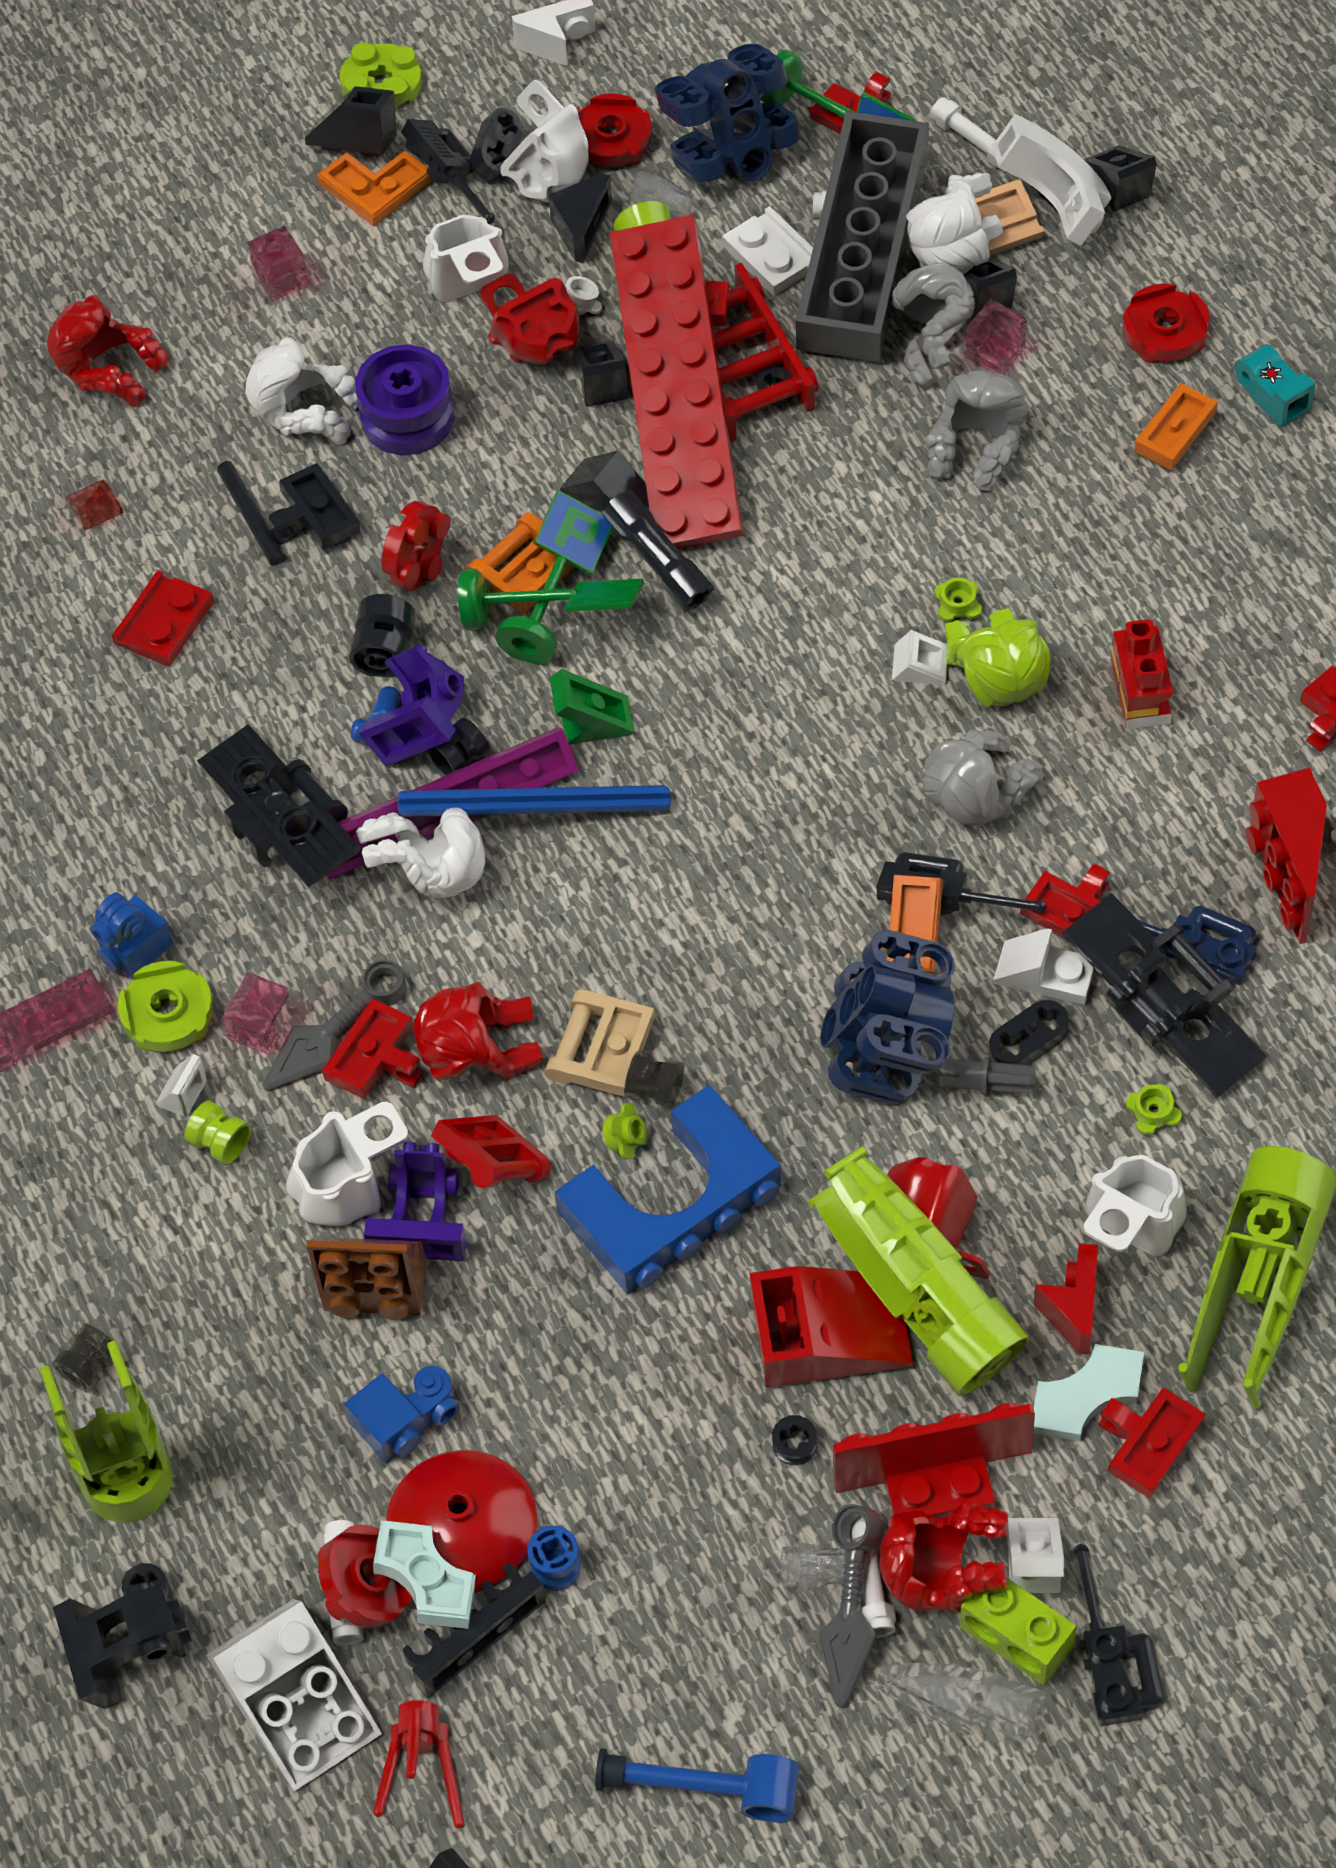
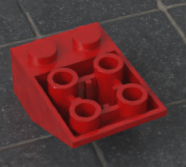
[1246,767,1327,944]
[749,1266,913,1388]

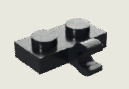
[269,463,360,550]

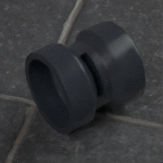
[427,718,490,776]

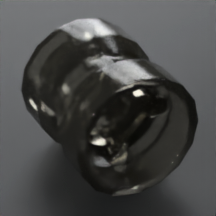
[624,1050,685,1109]
[52,1324,122,1393]

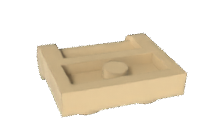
[544,990,655,1097]

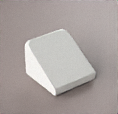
[892,630,948,684]
[156,1054,207,1117]

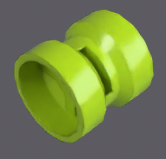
[184,1100,252,1165]

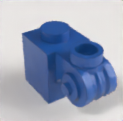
[89,892,173,979]
[344,1366,460,1464]

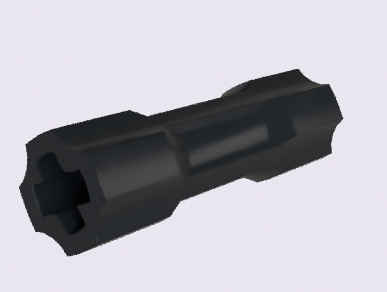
[602,489,714,612]

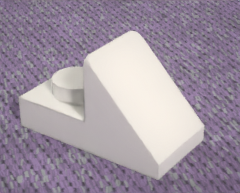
[512,0,596,66]
[993,929,1095,1005]
[1008,1518,1064,1593]

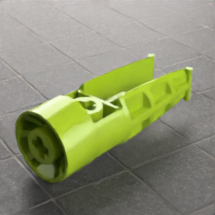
[1178,1145,1336,1408]
[808,1146,1030,1397]
[40,1341,173,1523]

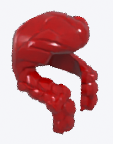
[47,295,169,407]
[414,982,544,1082]
[879,1500,1009,1612]

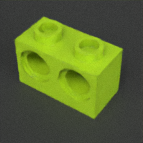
[960,1578,1077,1686]

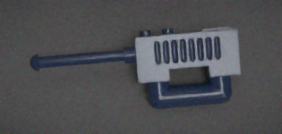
[1138,906,1257,985]

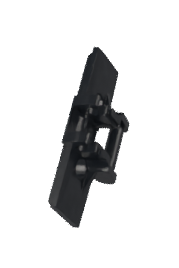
[197,724,361,887]
[1062,893,1267,1098]

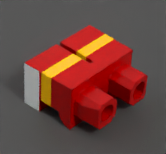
[1110,619,1174,729]

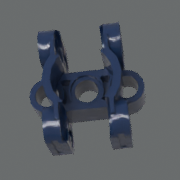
[655,44,800,182]
[820,930,955,1105]

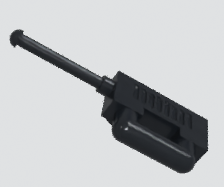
[401,119,495,224]
[876,852,1047,914]
[1074,1544,1165,1726]

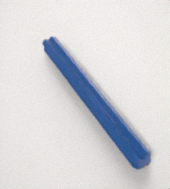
[397,785,671,817]

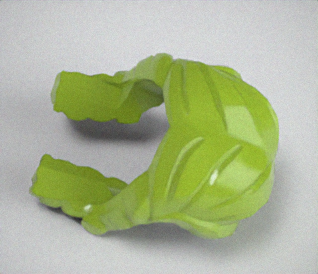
[945,608,1051,708]

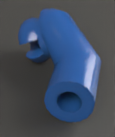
[351,686,401,746]

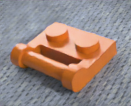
[465,512,574,614]

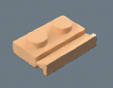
[975,179,1044,256]

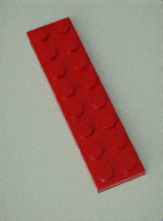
[610,214,744,549]

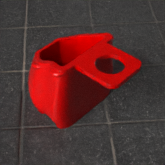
[480,273,579,365]
[887,1157,990,1279]

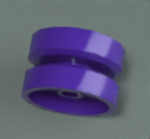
[355,344,455,456]

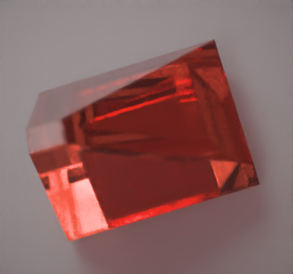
[65,479,123,531]

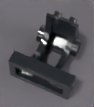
[53,1583,192,1709]

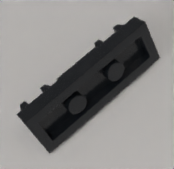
[403,1563,546,1699]

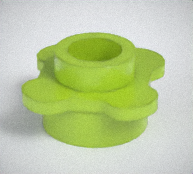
[935,577,982,622]
[1126,1084,1182,1135]
[603,1103,647,1160]

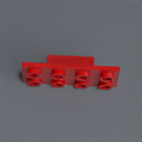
[833,1403,1035,1519]

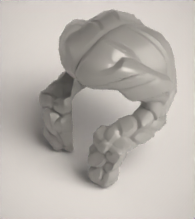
[891,264,975,389]
[926,369,1028,491]
[923,729,1044,825]

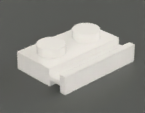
[722,206,813,296]

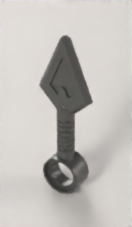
[263,959,407,1091]
[819,1504,884,1708]

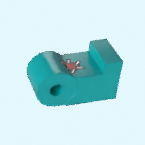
[1234,344,1316,427]

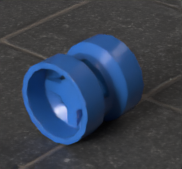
[527,1525,581,1591]

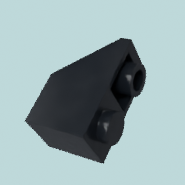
[305,86,397,156]

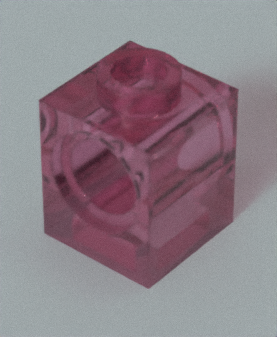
[247,225,309,302]

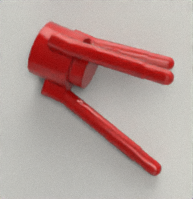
[373,1700,464,1829]

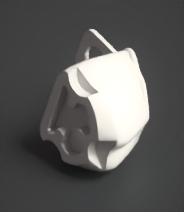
[500,80,589,203]
[423,215,509,302]
[286,1102,408,1226]
[1084,1155,1187,1256]

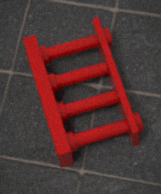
[713,263,819,442]

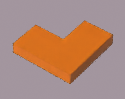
[316,150,433,227]

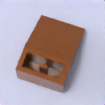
[307,1237,426,1320]

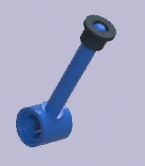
[595,1748,800,1823]

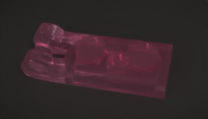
[0,969,113,1072]

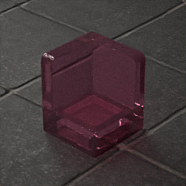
[966,299,1027,375]
[222,972,289,1055]

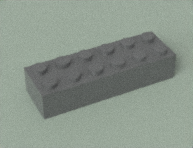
[795,111,929,363]

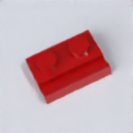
[112,570,214,667]

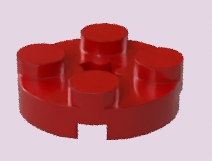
[576,93,652,167]
[1122,283,1210,364]
[382,501,451,591]
[318,1525,412,1628]

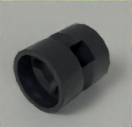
[349,594,416,678]

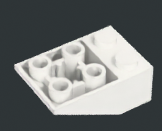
[206,1599,382,1791]

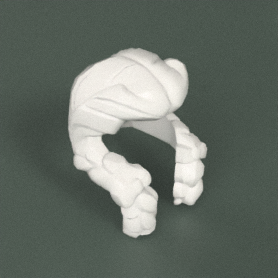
[906,173,1003,275]
[245,337,358,445]
[356,808,485,898]

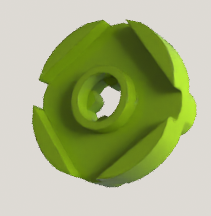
[340,42,422,111]
[117,961,214,1052]

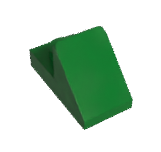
[550,669,634,745]

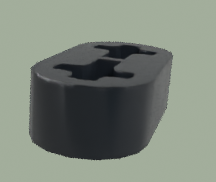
[470,108,523,181]
[988,1000,1069,1065]

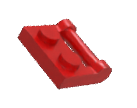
[431,1115,551,1188]

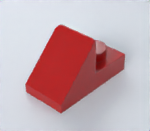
[1034,1243,1098,1354]

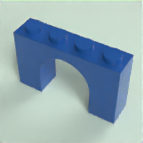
[554,1085,781,1294]

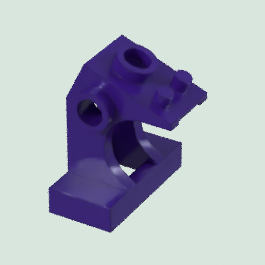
[358,645,464,766]
[364,1142,467,1262]

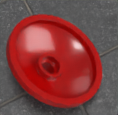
[386,1450,537,1593]

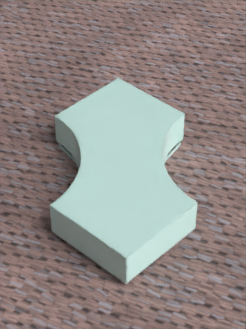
[1034,1344,1144,1442]
[373,1520,476,1629]

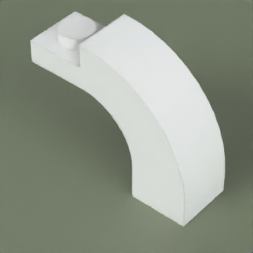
[992,114,1111,246]

